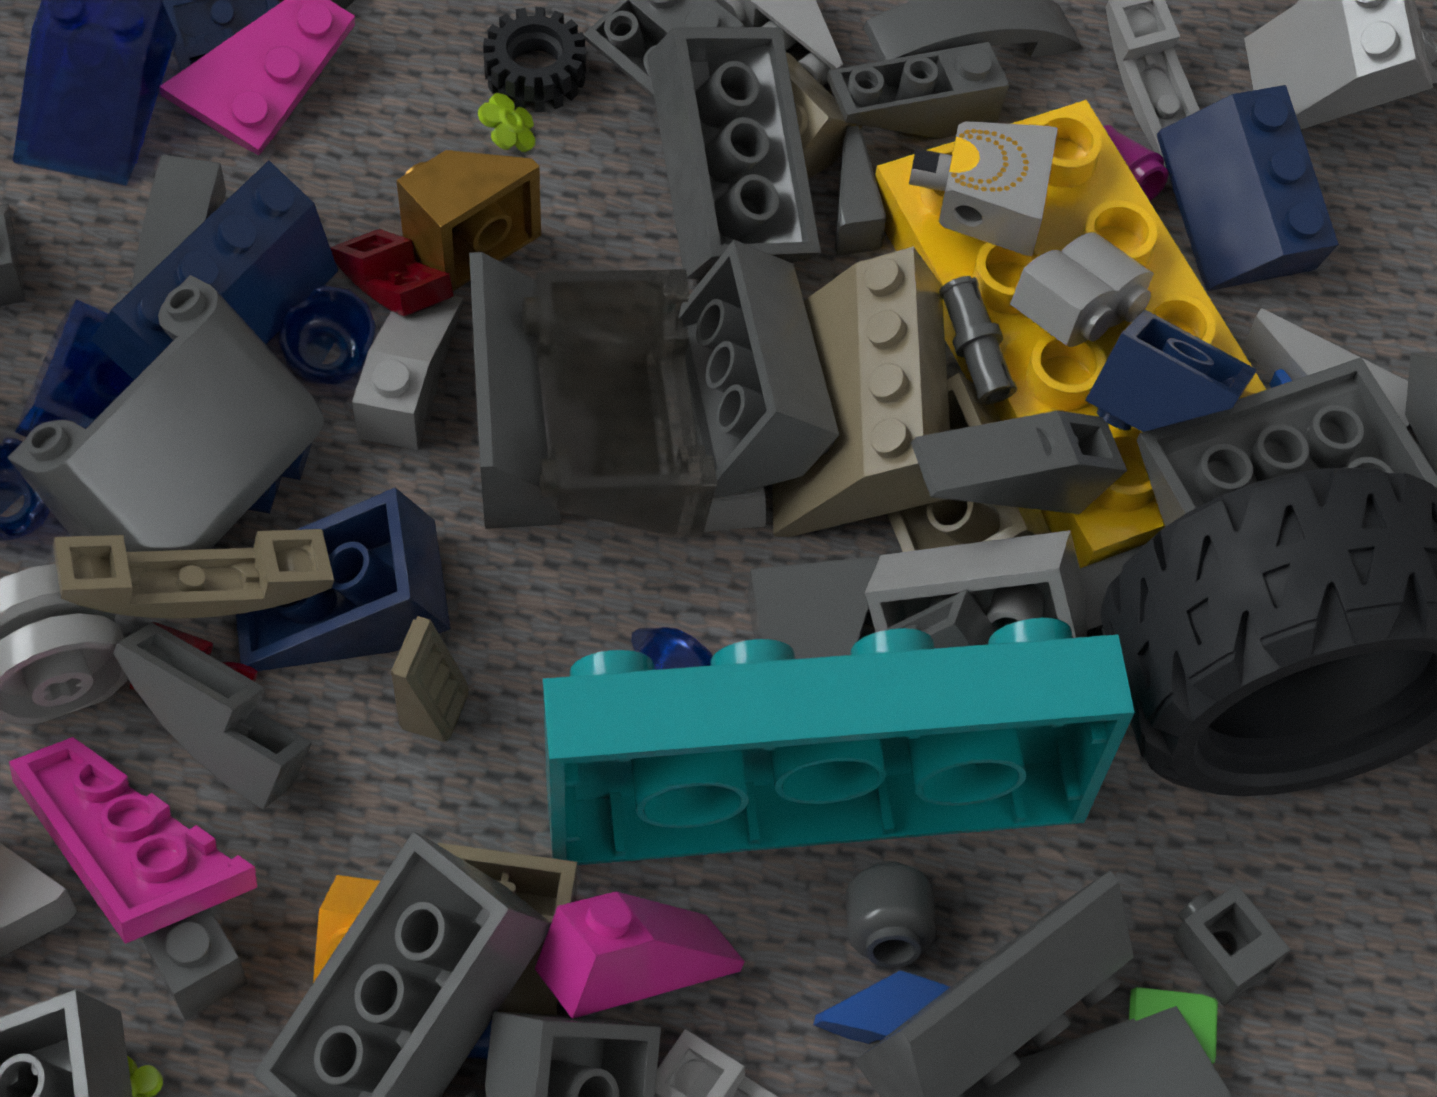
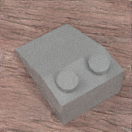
[1244,0,1433,129]

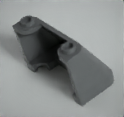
[7,275,324,552]

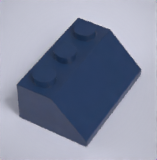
[1156,85,1339,291]

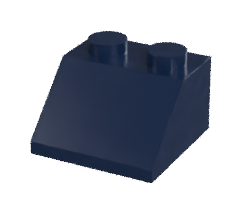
[1085,310,1257,432]

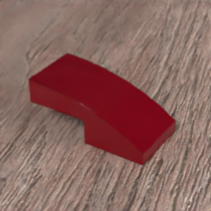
[330,229,454,316]

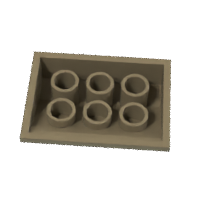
[772,246,950,537]

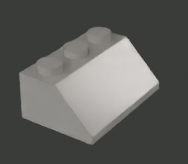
[865,530,1087,638]

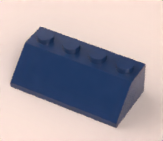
[90,160,338,380]

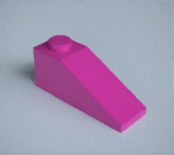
[535,891,745,1019]

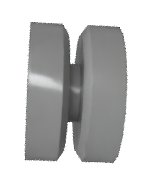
[0,564,128,724]

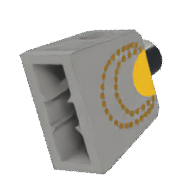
[909,121,1058,256]

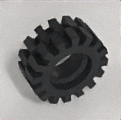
[483,7,586,112]

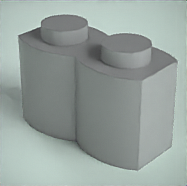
[1010,232,1154,347]

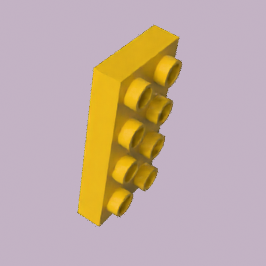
[875,100,1266,568]

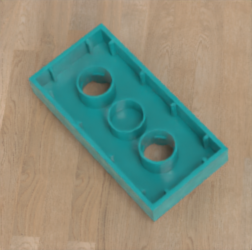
[543,618,1135,865]

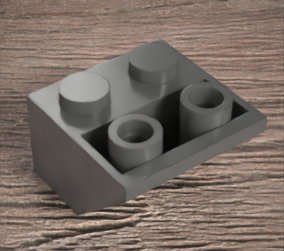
[583,0,744,99]

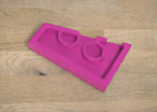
[159,0,355,155]

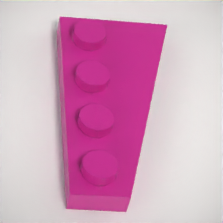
[9,737,257,944]

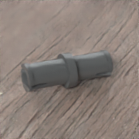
[939,276,1017,405]

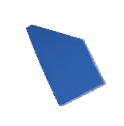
[813,970,950,1044]

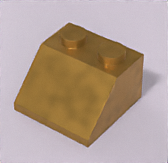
[396,150,541,291]

